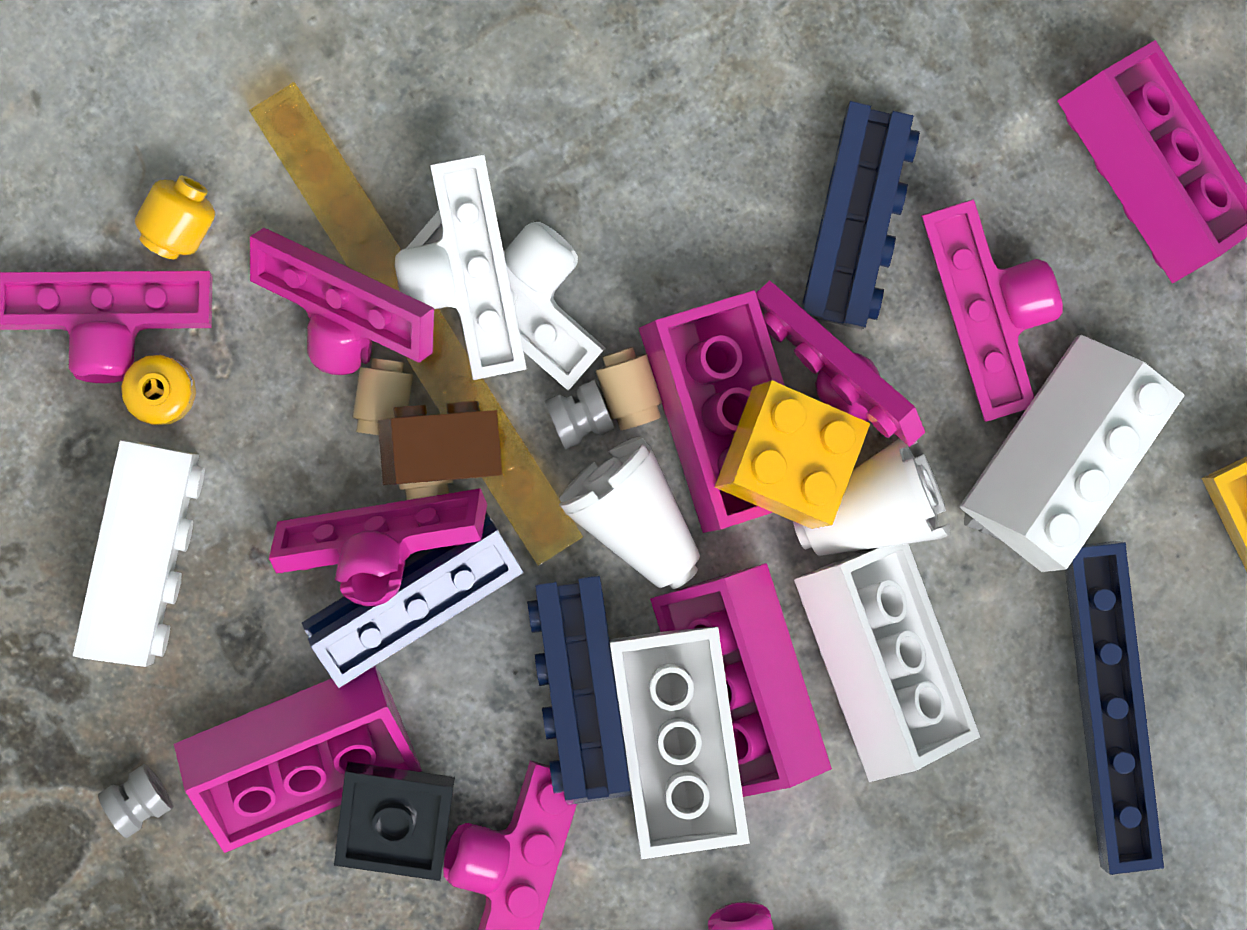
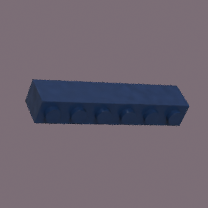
[1065,541,1164,875]

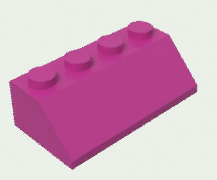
[1057,40,1247,284]
[638,290,785,533]
[650,563,832,797]
[174,665,422,853]

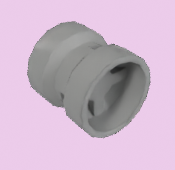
[545,380,615,450]
[98,764,173,838]

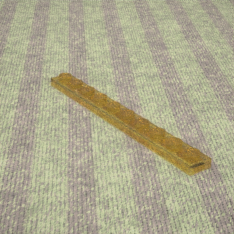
[249,82,584,566]

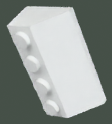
[959,335,1185,572]
[73,440,205,667]
[794,544,980,782]
[610,627,750,859]

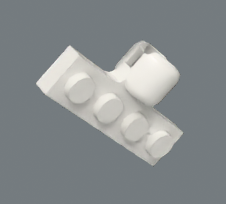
[395,155,527,380]
[407,210,606,390]

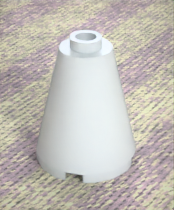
[559,436,700,589]
[793,438,950,556]

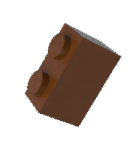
[378,401,503,486]

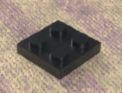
[334,761,455,881]

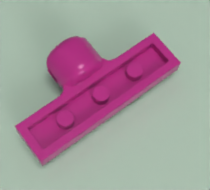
[921,199,1063,422]
[250,228,434,375]
[0,271,213,384]
[756,280,926,447]
[269,488,487,606]
[443,760,577,930]

